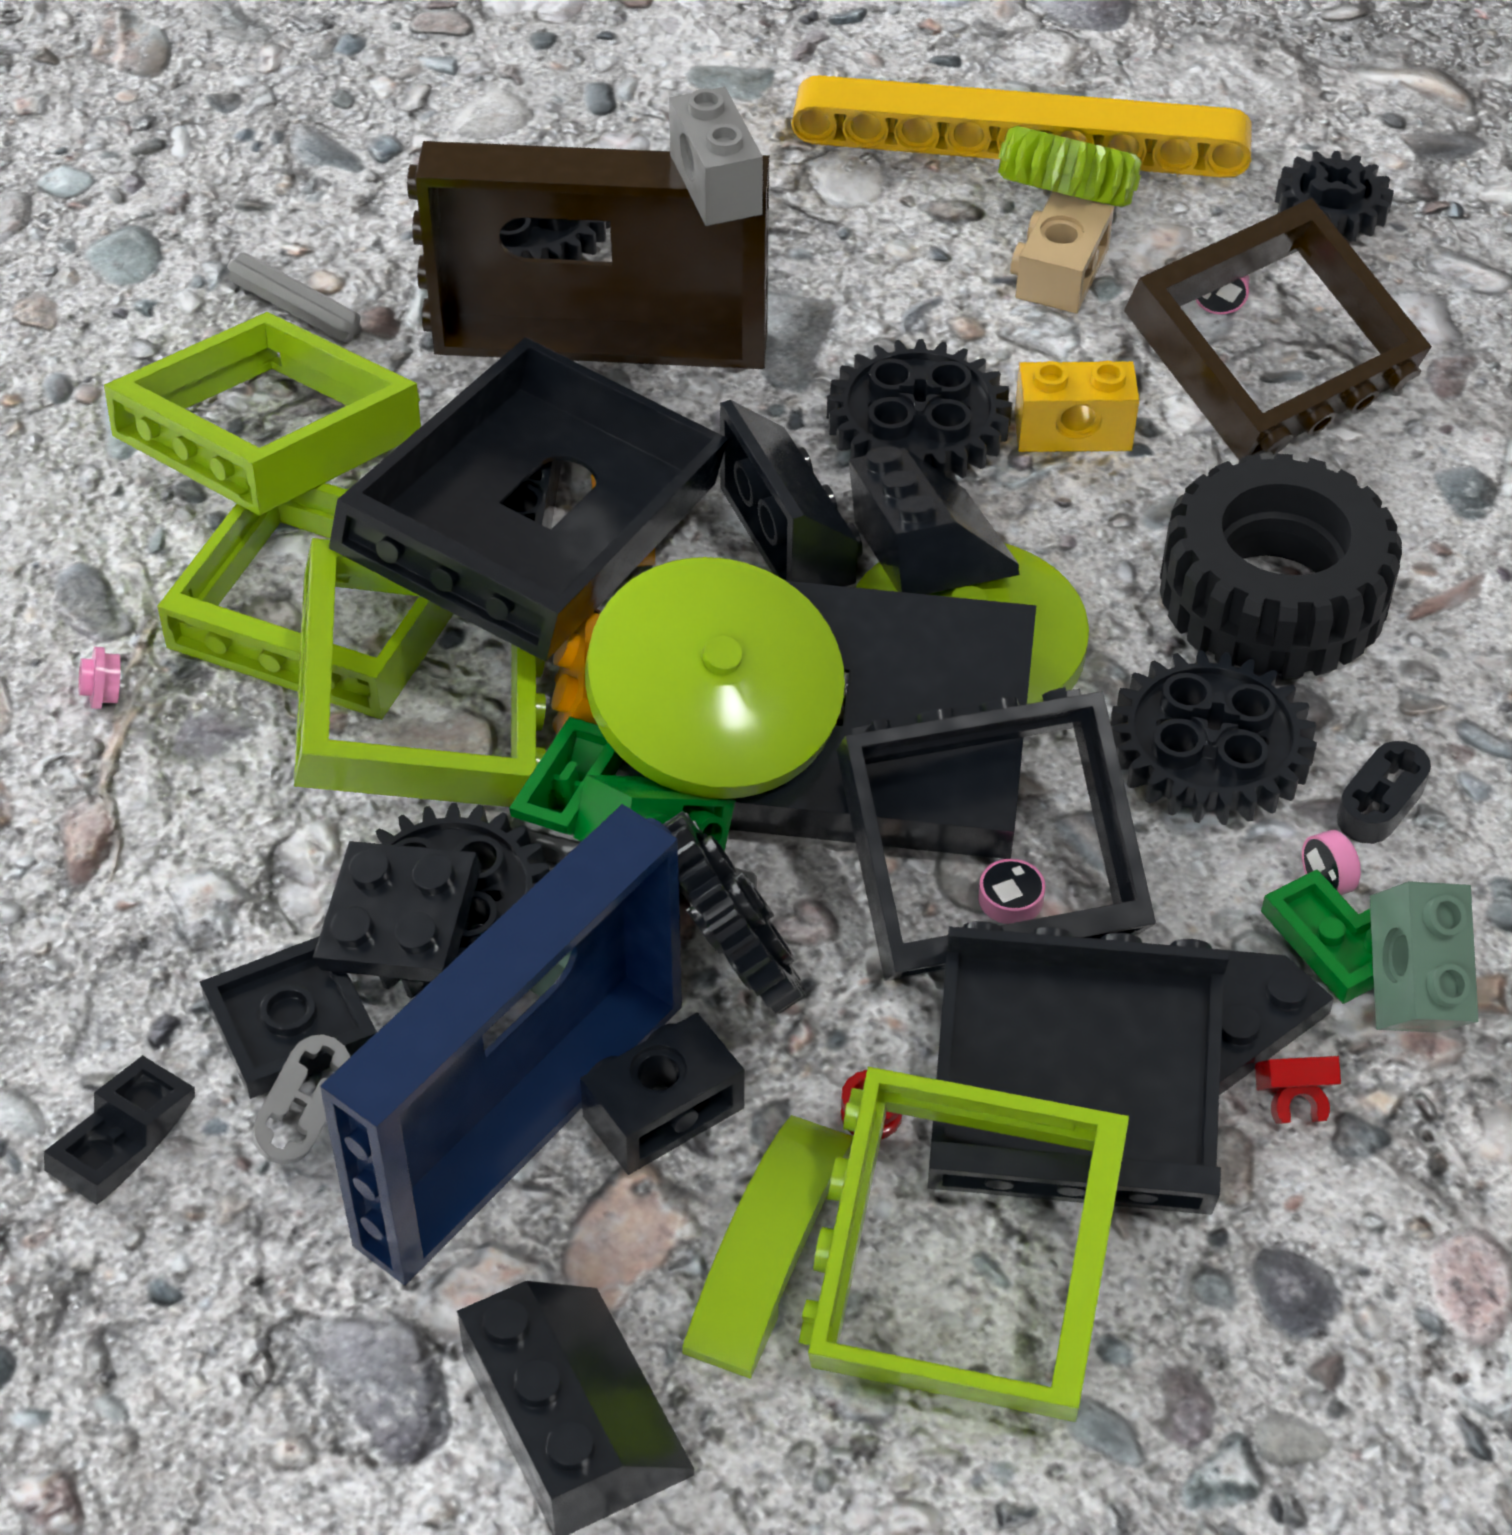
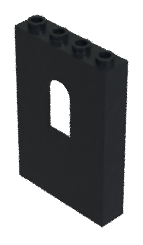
[329,337,728,662]
[616,581,1037,859]

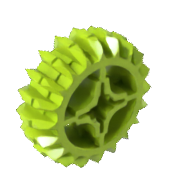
[998,126,1142,207]

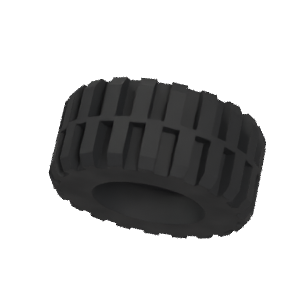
[1160,453,1402,680]

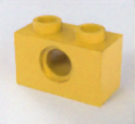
[1014,361,1139,452]

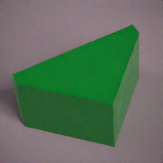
[509,716,623,835]

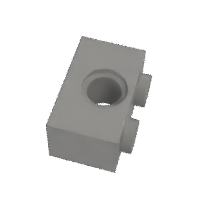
[669,87,763,226]

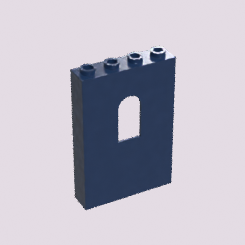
[320,804,682,1286]

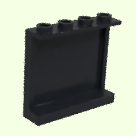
[927,921,1229,1215]

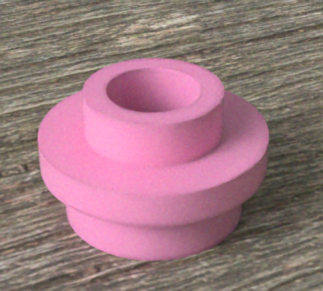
[78,646,121,709]

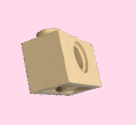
[1010,191,1114,314]

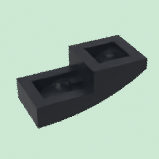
[44,1055,195,1205]

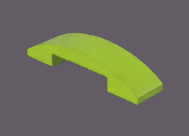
[682,1115,853,1379]

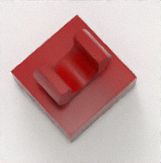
[1255,1056,1341,1124]

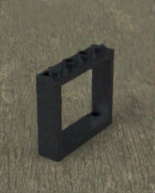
[836,687,1156,982]

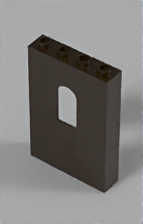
[407,141,770,369]

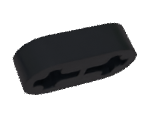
[1337,741,1431,844]

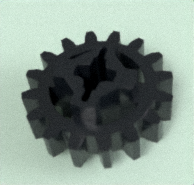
[1274,151,1394,242]

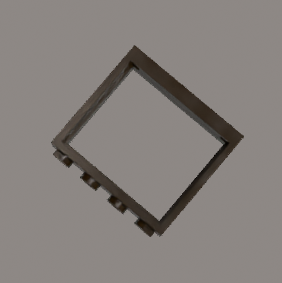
[1124,198,1432,460]

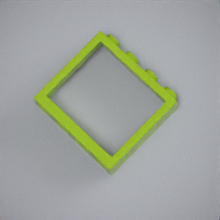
[104,312,421,516]
[157,483,454,720]
[294,538,546,807]
[798,1066,1129,1422]

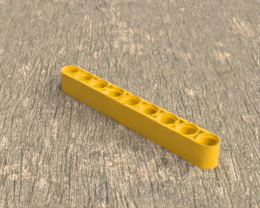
[791,75,1252,178]

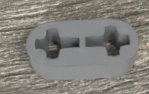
[252,1035,350,1165]

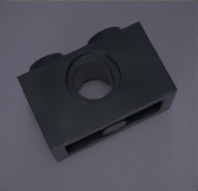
[580,1012,745,1175]

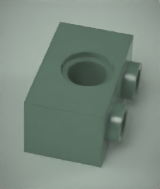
[1370,881,1479,1032]

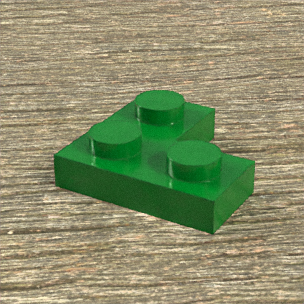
[1261,869,1374,1004]

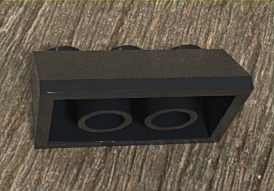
[720,400,863,587]
[849,447,1020,594]
[457,1280,695,1535]

